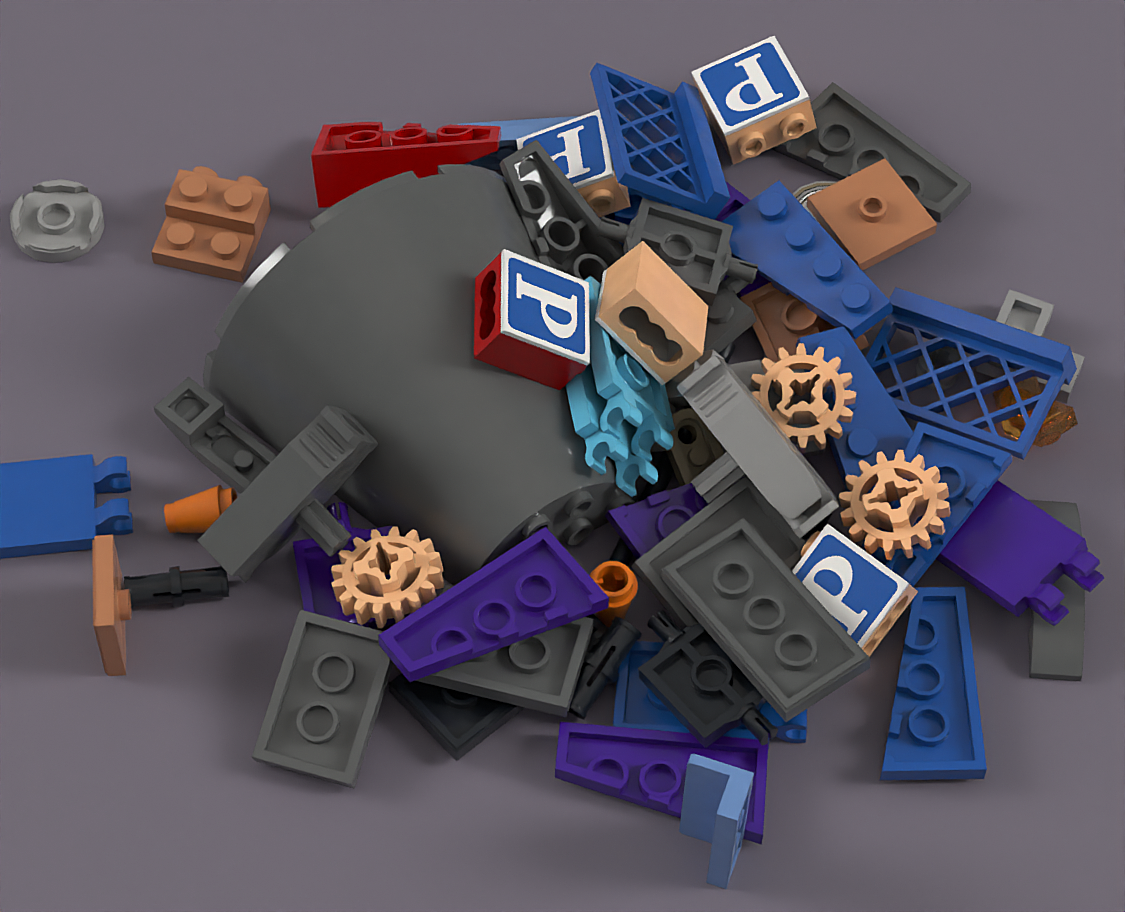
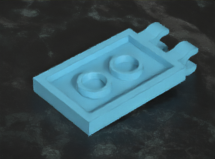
[584,276,675,462]
[566,359,658,497]

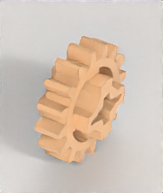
[751,343,856,453]
[839,450,951,560]
[331,526,444,628]

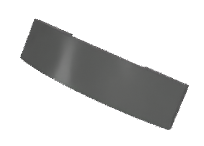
[154,376,276,494]
[1028,500,1085,681]

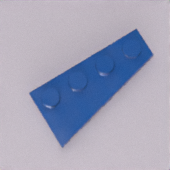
[722,180,893,339]
[795,326,913,494]
[861,421,1012,587]
[880,587,987,780]

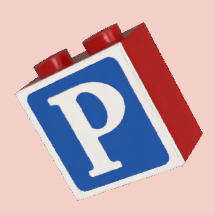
[474,249,590,391]

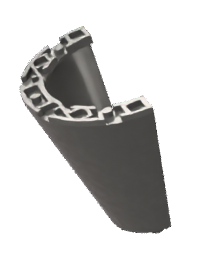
[203,164,637,586]

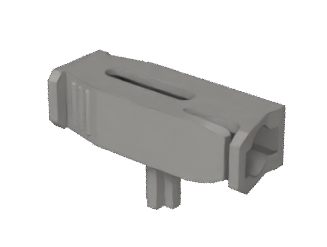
[676,355,840,539]

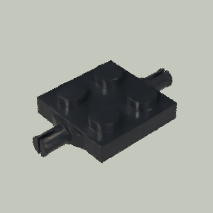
[638,610,778,748]

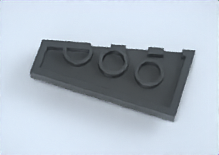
[772,82,971,223]

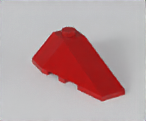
[311,122,501,208]

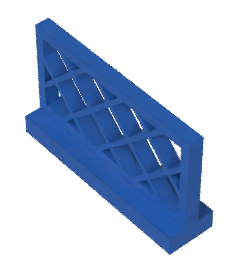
[590,63,730,220]
[865,287,1077,460]

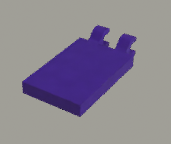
[936,480,1104,626]

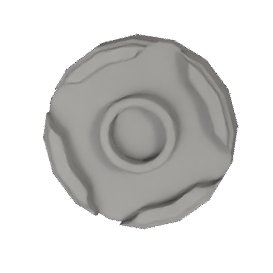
[10,179,105,263]

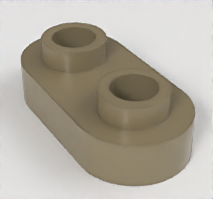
[665,408,724,487]

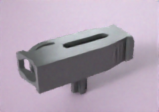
[197,405,378,583]

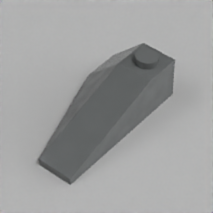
[499,140,624,284]

